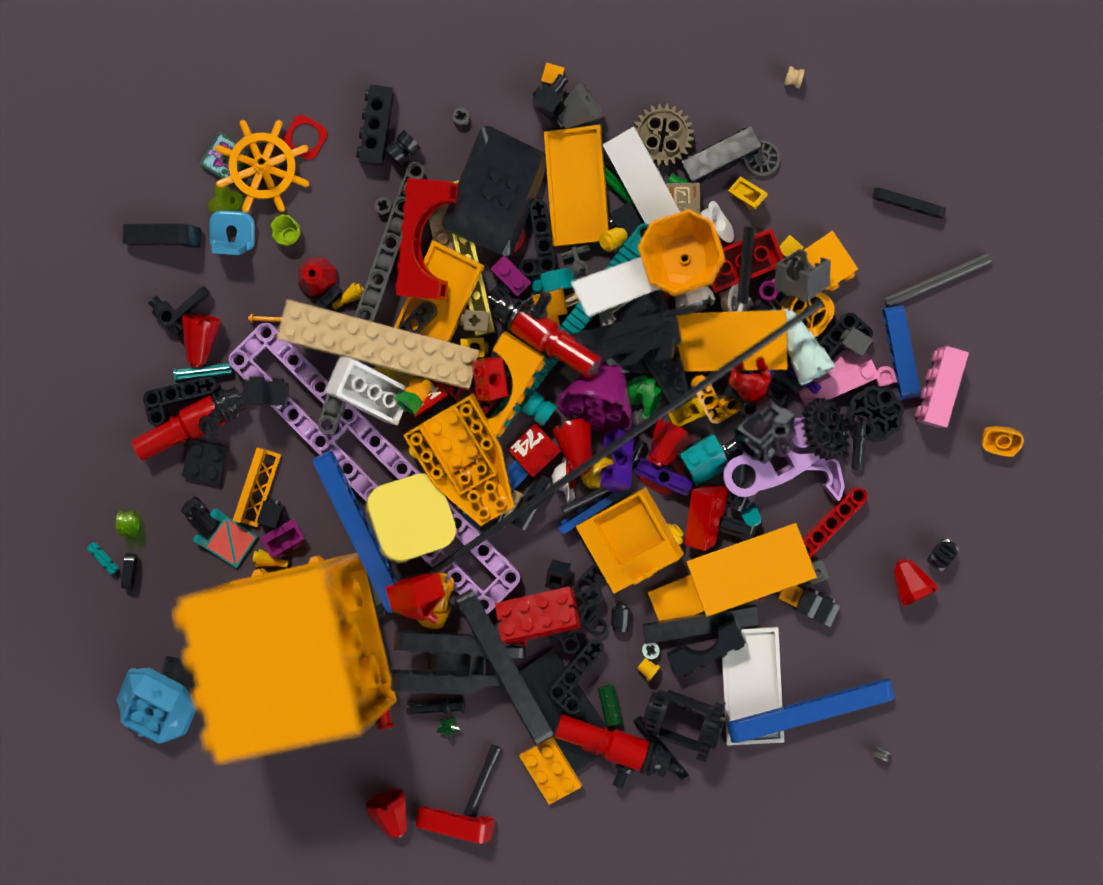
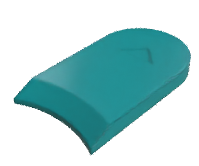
[740,504,761,527]

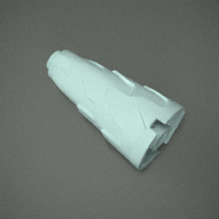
[785,308,836,385]

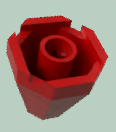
[298,258,337,297]
[649,418,694,467]
[893,558,939,608]
[366,788,407,839]

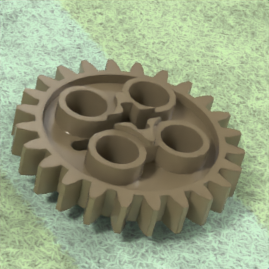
[634,104,694,167]

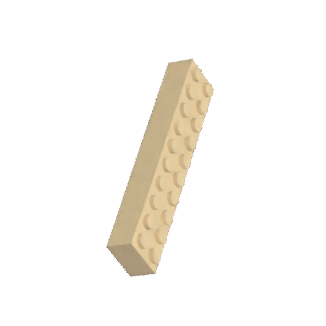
[277,300,479,390]

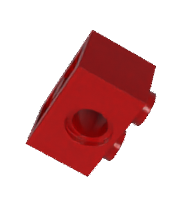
[472,357,508,401]

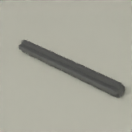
[884,253,992,307]

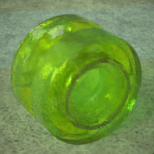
[116,509,139,537]

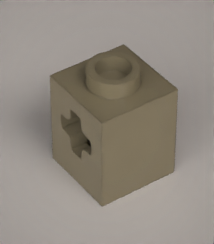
[461,310,490,333]

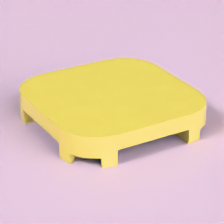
[366,473,456,563]

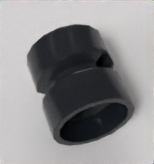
[385,130,421,167]

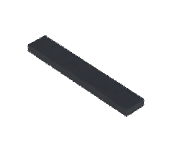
[642,605,759,644]

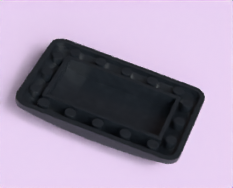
[442,126,547,256]

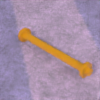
[248,314,282,323]

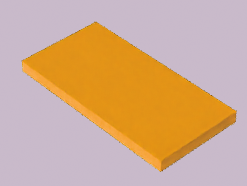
[544,125,609,247]
[394,240,484,343]
[677,310,788,371]
[687,523,817,617]

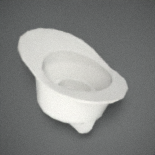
[700,201,734,243]
[719,284,754,312]

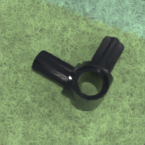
[181,496,217,531]

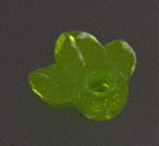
[207,186,244,213]

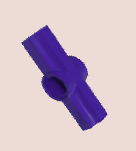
[634,458,694,497]

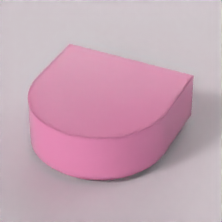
[875,366,897,387]

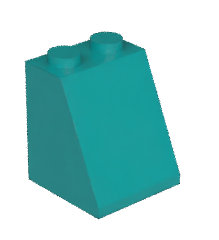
[678,434,728,487]

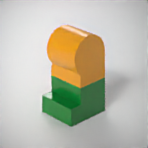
[394,377,431,414]

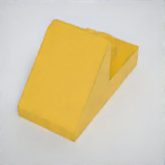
[728,176,768,211]
[668,397,706,427]

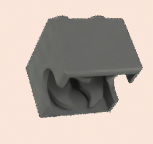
[775,249,831,302]

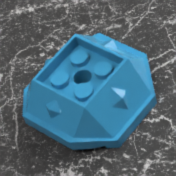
[117,668,197,744]

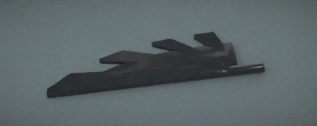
[528,304,697,366]

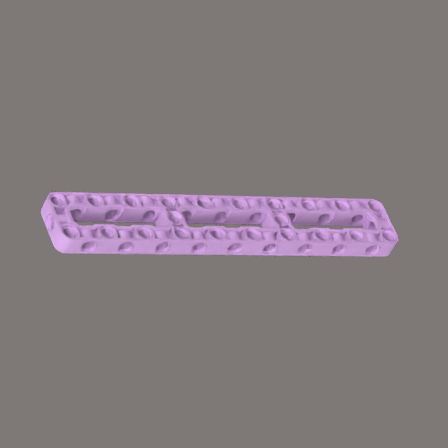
[229,323,521,614]

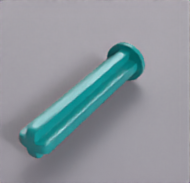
[174,363,233,383]

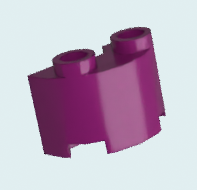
[260,519,305,560]

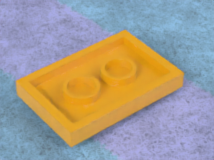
[519,737,582,805]

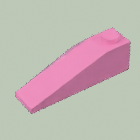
[798,349,879,407]

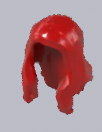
[729,356,771,403]

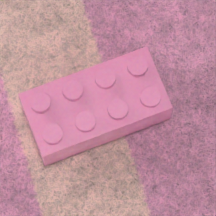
[915,346,969,428]

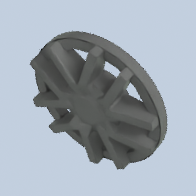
[744,140,780,176]

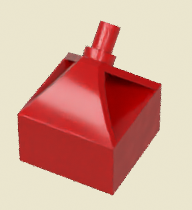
[385,573,445,624]

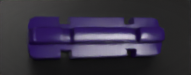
[788,366,822,395]

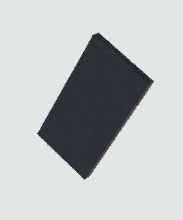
[519,648,610,773]

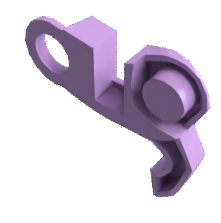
[723,418,845,501]

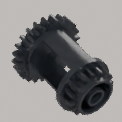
[642,689,726,762]

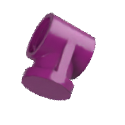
[757,271,780,302]

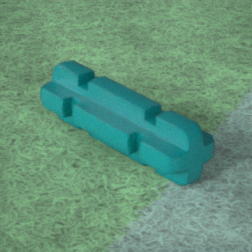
[87,542,119,575]

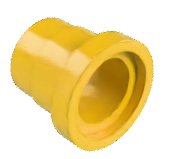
[637,658,660,682]

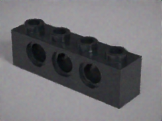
[356,84,395,167]

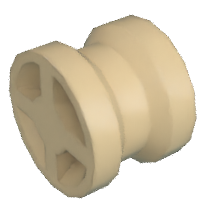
[784,66,805,88]

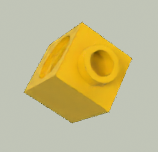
[461,338,489,358]

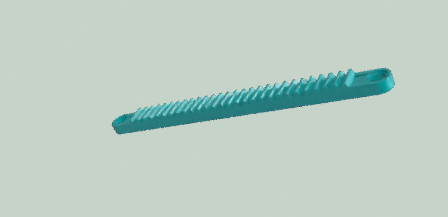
[490,223,650,439]

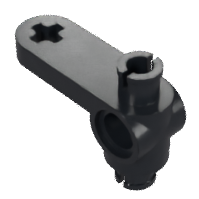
[148,286,210,335]

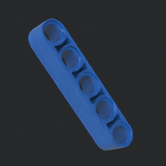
[882,305,921,401]

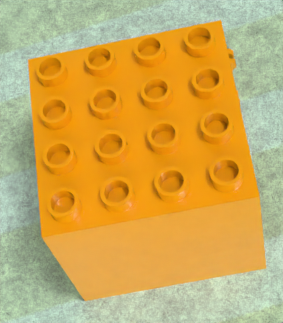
[174,552,397,763]

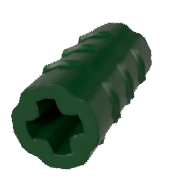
[598,684,622,726]

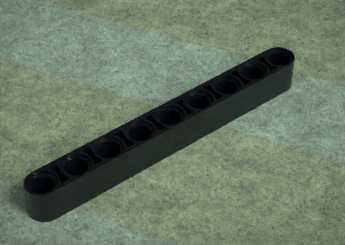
[454,588,554,746]

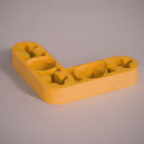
[691,375,743,424]

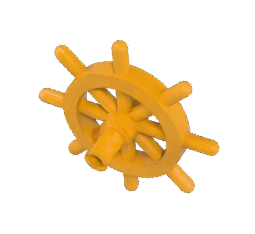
[215,120,310,213]

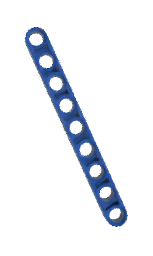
[313,450,398,613]
[727,679,895,743]

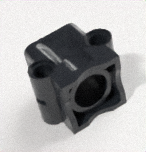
[734,394,796,464]

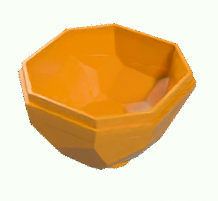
[638,209,725,296]

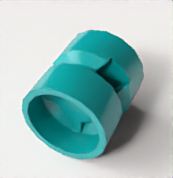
[521,391,557,426]

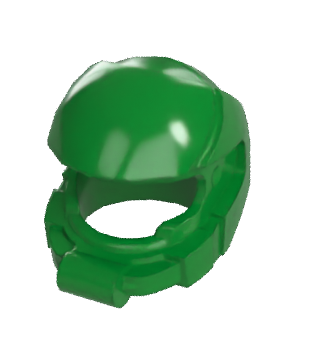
[627,375,663,420]

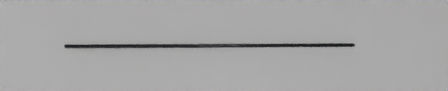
[375,299,824,615]

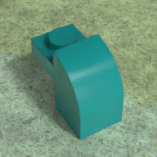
[530,268,576,295]

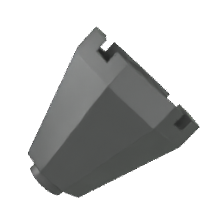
[556,82,605,129]

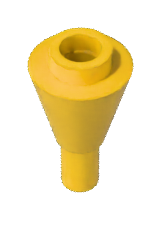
[332,282,364,310]
[252,548,289,568]

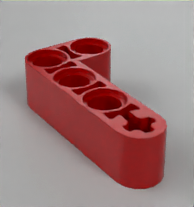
[415,806,495,843]

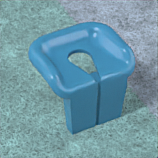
[209,211,255,255]

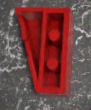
[684,483,729,551]

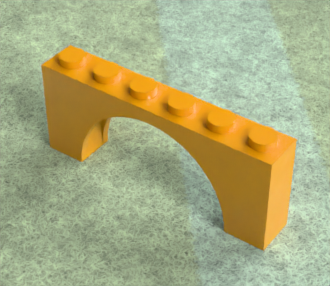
[486,332,546,437]

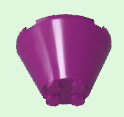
[557,363,633,433]

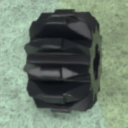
[927,538,959,571]

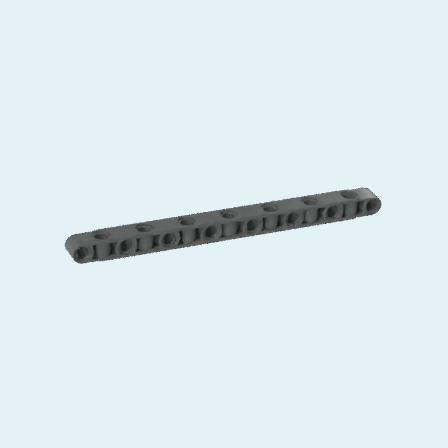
[318,162,425,435]

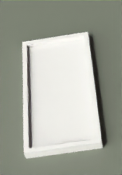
[722,627,784,745]

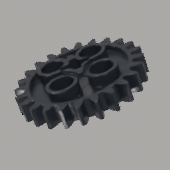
[801,397,850,461]

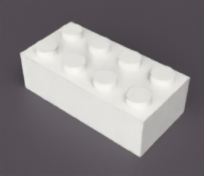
[325,356,407,425]

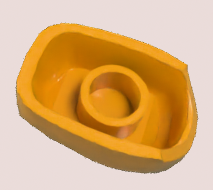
[981,426,1024,457]

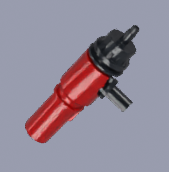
[487,291,602,379]
[131,387,247,461]
[554,714,683,789]

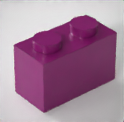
[491,255,532,298]

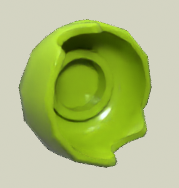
[270,214,301,246]

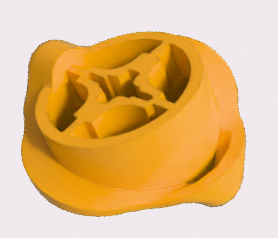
[781,292,835,337]

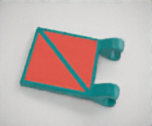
[193,508,258,568]

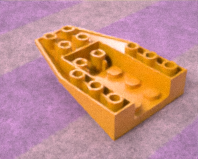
[404,394,514,526]

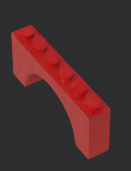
[395,178,458,301]

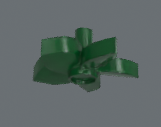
[437,717,460,739]

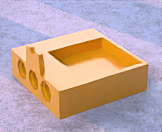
[576,487,684,593]

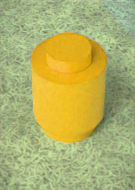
[599,227,628,251]

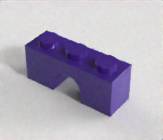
[601,428,634,494]

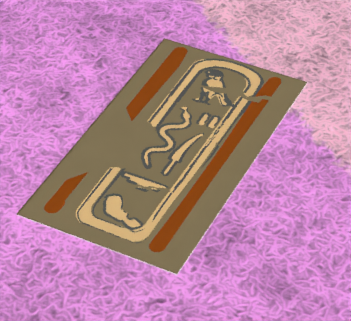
[665,183,700,214]

